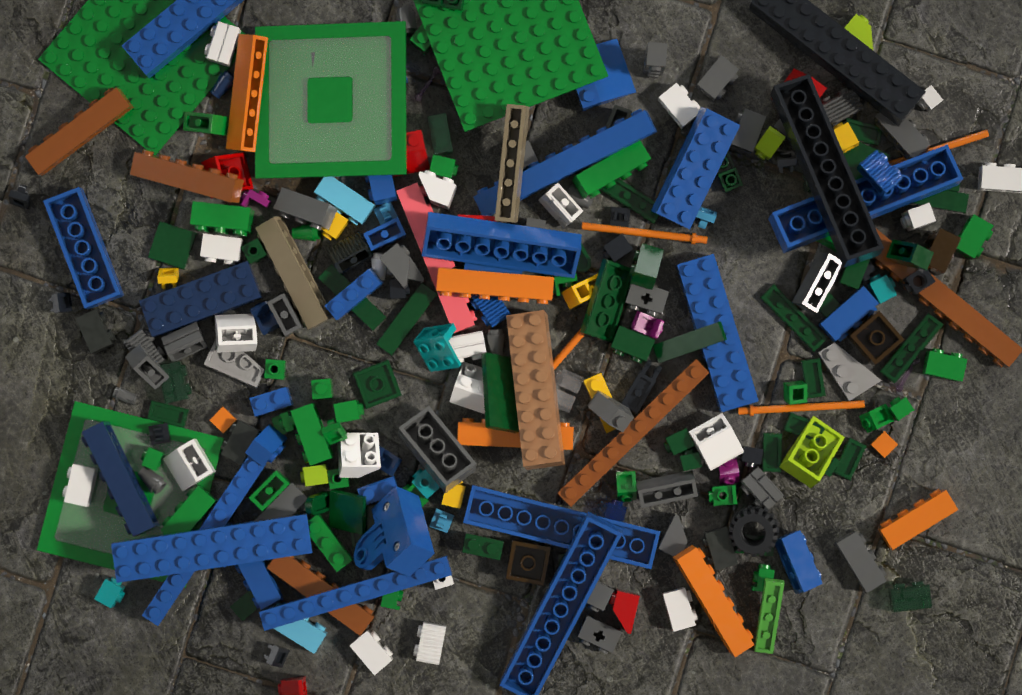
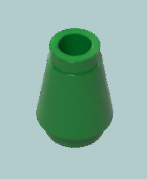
[292,224,321,242]

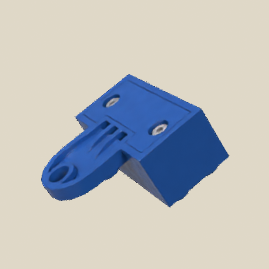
[354,486,435,577]

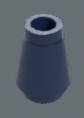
[210,70,234,99]

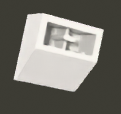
[419,170,457,210]
[214,314,257,353]
[450,362,485,414]
[689,413,744,471]
[337,433,381,478]
[163,439,216,492]

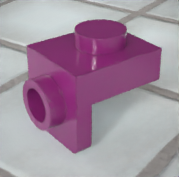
[240,189,272,209]
[630,311,664,339]
[718,457,739,485]

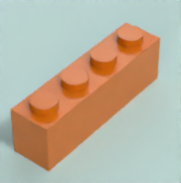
[878,489,958,550]

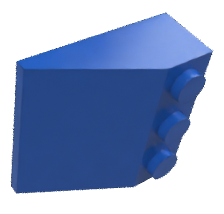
[575,39,636,112]

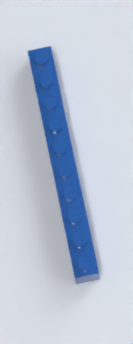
[474,109,657,216]
[142,456,267,626]
[259,555,452,631]

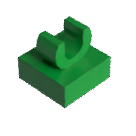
[321,419,348,445]

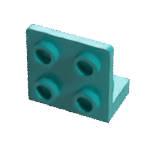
[413,323,461,372]

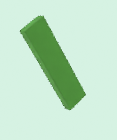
[754,578,785,654]

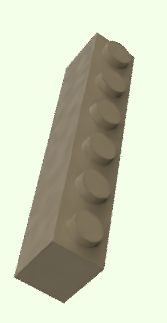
[495,104,530,223]
[256,216,334,330]

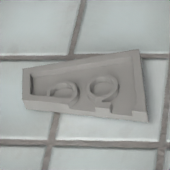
[204,339,265,388]
[818,342,882,401]

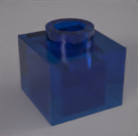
[604,499,627,522]

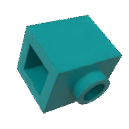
[867,274,897,305]
[412,469,440,499]
[94,577,125,608]

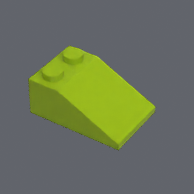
[779,416,845,488]

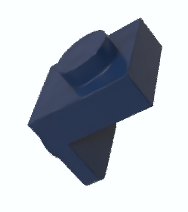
[250,301,280,336]
[379,446,402,476]

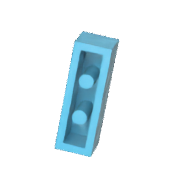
[314,177,376,225]
[273,602,328,654]

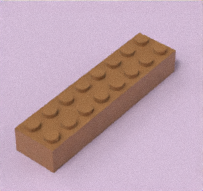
[506,310,565,470]

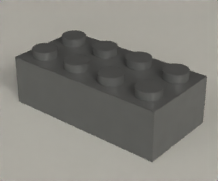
[398,406,477,493]

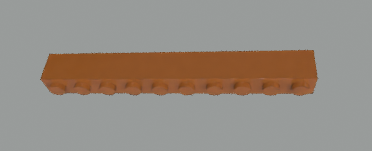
[872,229,1022,368]
[557,359,709,507]

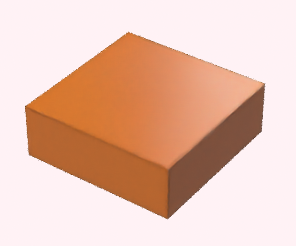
[210,407,237,434]
[870,431,898,458]

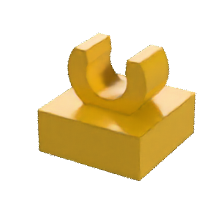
[157,268,179,290]

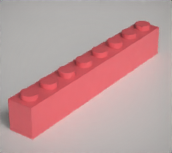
[396,182,477,334]

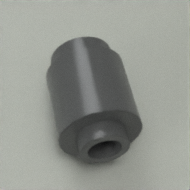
[396,6,417,36]

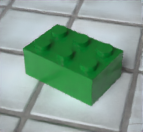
[190,201,255,237]
[289,403,335,466]

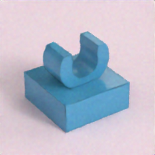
[373,202,398,225]
[696,206,717,229]
[430,508,454,533]

